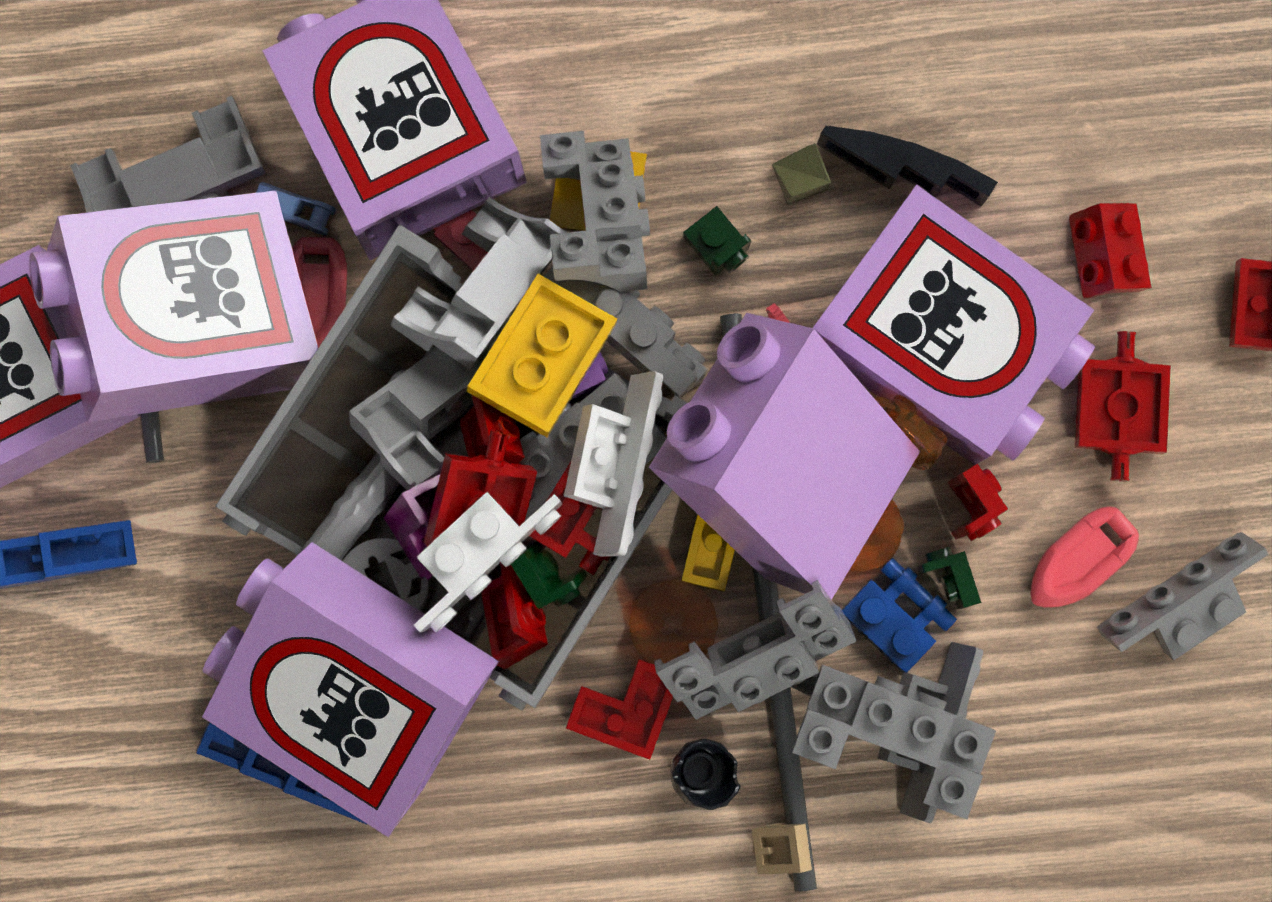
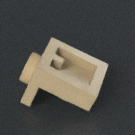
[752,822,812,875]

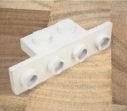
[564,371,663,557]
[414,492,563,632]

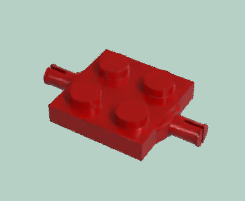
[1075,331,1171,482]
[424,429,538,547]

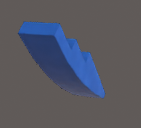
[0,520,137,589]
[196,721,367,824]

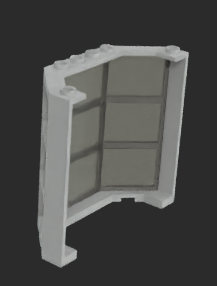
[215,224,687,711]

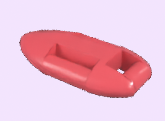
[292,236,347,348]
[1030,506,1139,608]

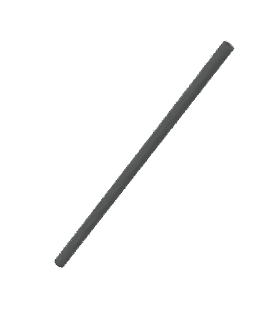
[720,313,817,892]

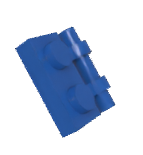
[841,557,957,673]

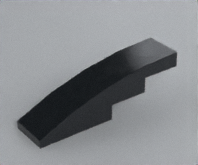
[817,125,998,206]

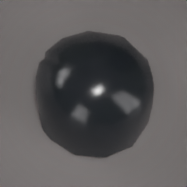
[670,738,740,810]

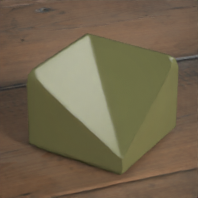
[772,144,831,205]

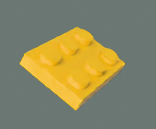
[467,274,617,437]

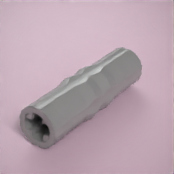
[301,453,400,560]

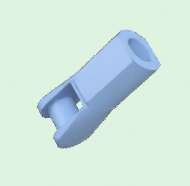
[256,182,337,236]

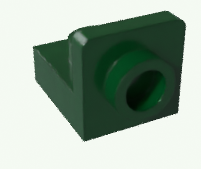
[683,206,751,276]
[511,541,587,609]
[917,547,982,609]

